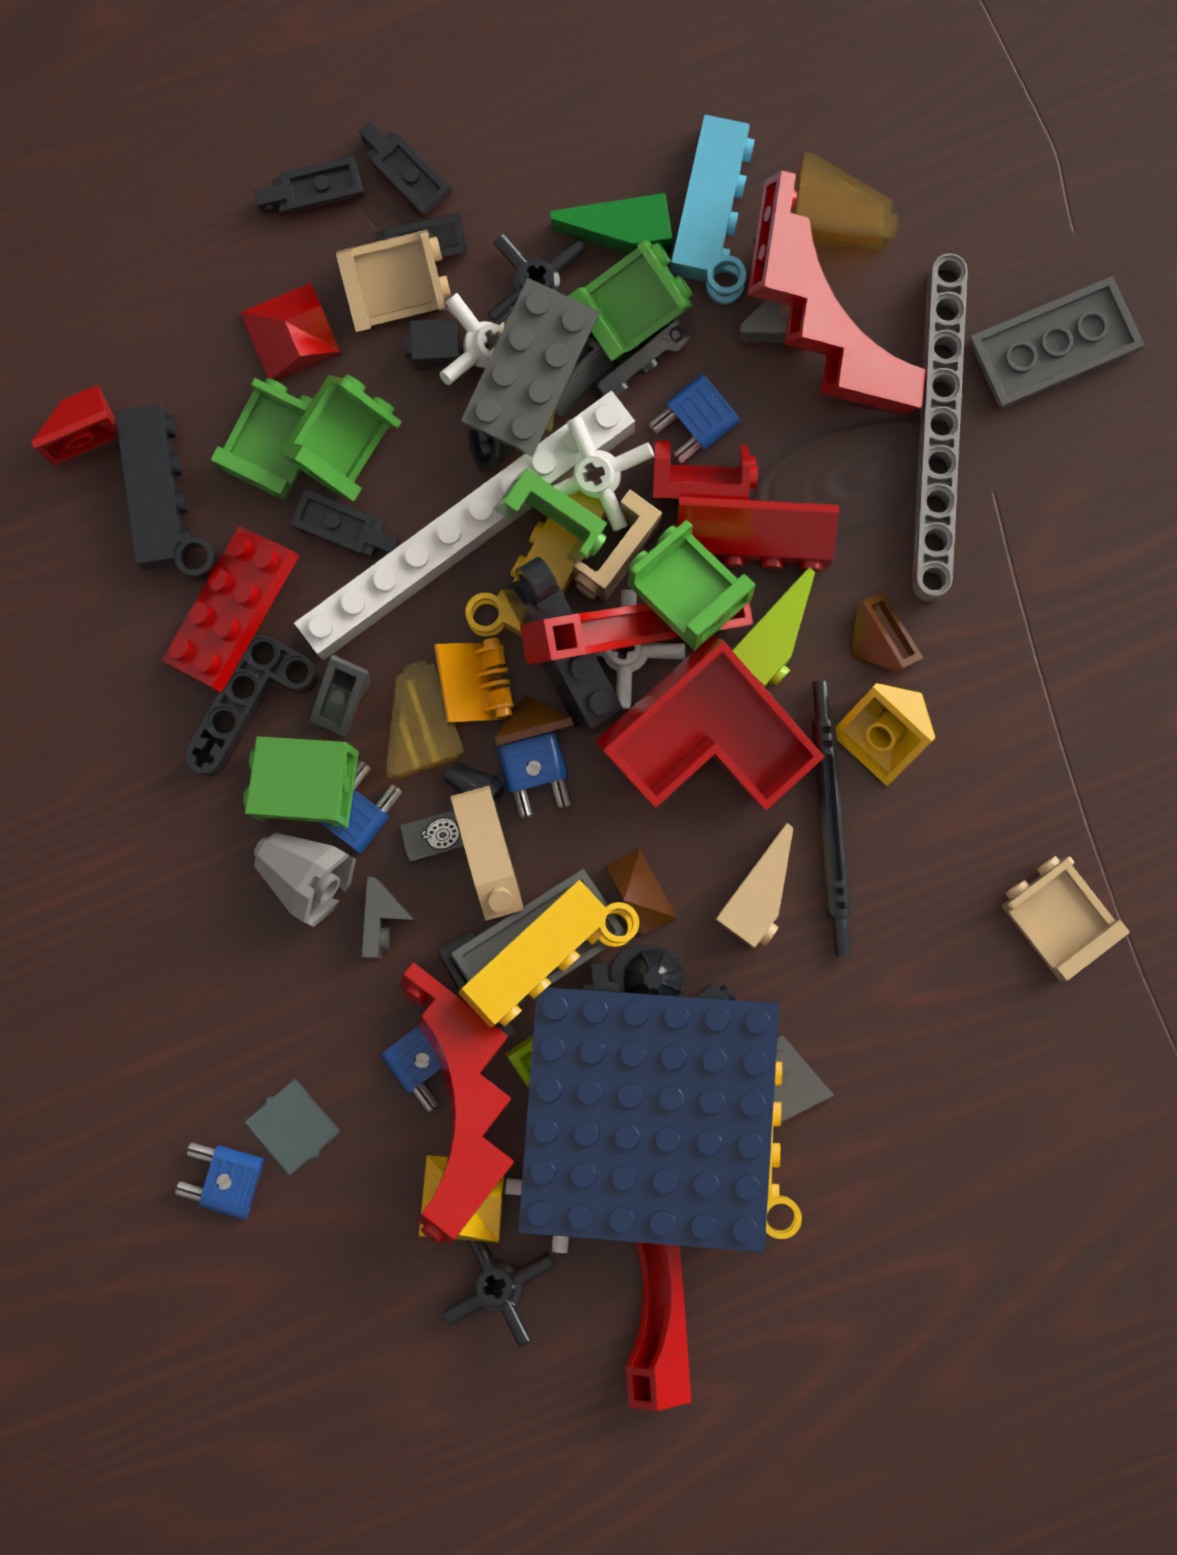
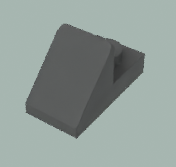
[739,300,789,343]
[309,655,371,737]
[362,877,415,958]

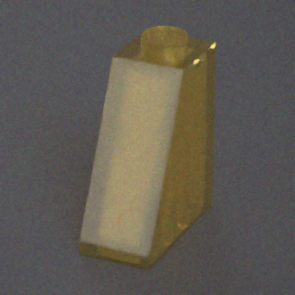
[795,152,898,250]
[386,661,466,781]

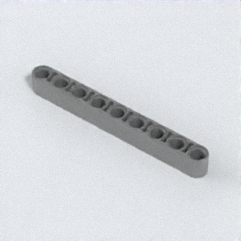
[912,253,968,602]

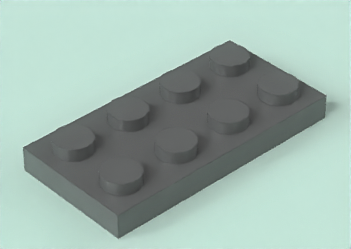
[968,276,1145,409]
[461,278,599,457]
[450,868,626,1006]

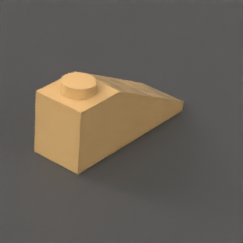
[451,786,524,921]
[715,823,793,948]

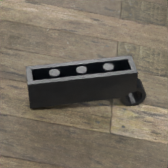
[115,404,217,580]
[502,557,623,729]

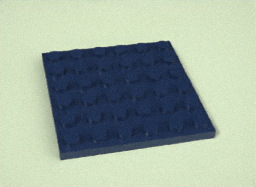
[518,987,780,1252]

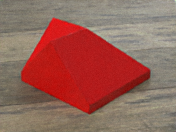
[240,283,341,381]
[31,385,119,466]

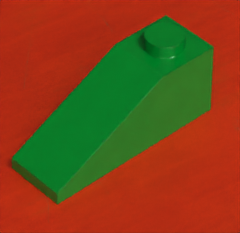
[550,193,672,255]

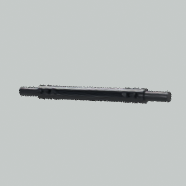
[812,680,852,957]

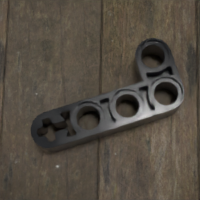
[186,635,319,777]

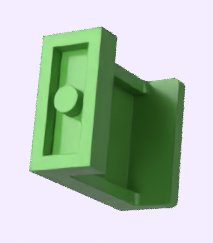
[568,240,694,361]
[279,374,402,501]
[211,378,313,502]
[494,468,607,562]
[628,520,756,651]
[243,736,359,828]

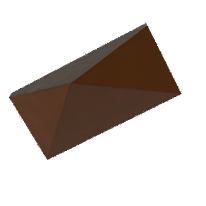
[851,592,923,672]
[495,695,574,747]
[605,848,677,936]

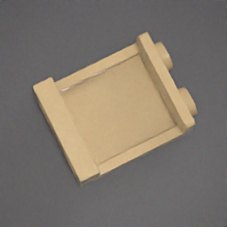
[336,229,451,332]
[573,489,662,602]
[1001,855,1130,981]

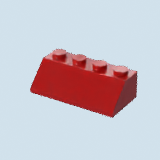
[676,497,839,572]

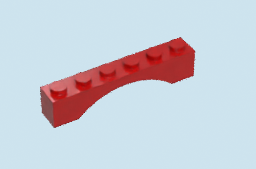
[520,603,753,665]
[626,1242,692,1411]

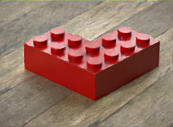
[595,635,824,811]

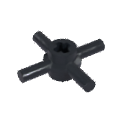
[488,233,586,324]
[443,1240,556,1347]

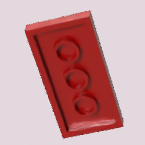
[161,526,299,693]

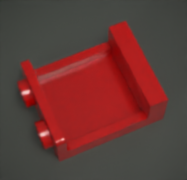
[653,441,758,500]

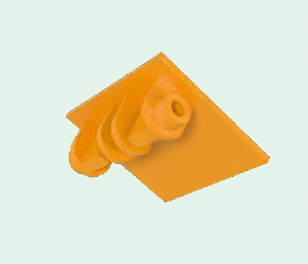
[434,638,514,723]

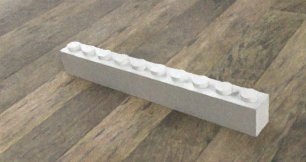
[294,390,635,661]

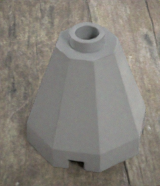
[254,833,356,927]

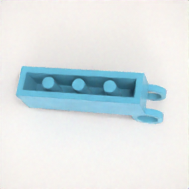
[671,115,755,304]

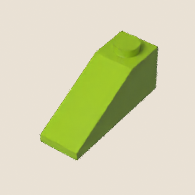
[732,567,815,688]

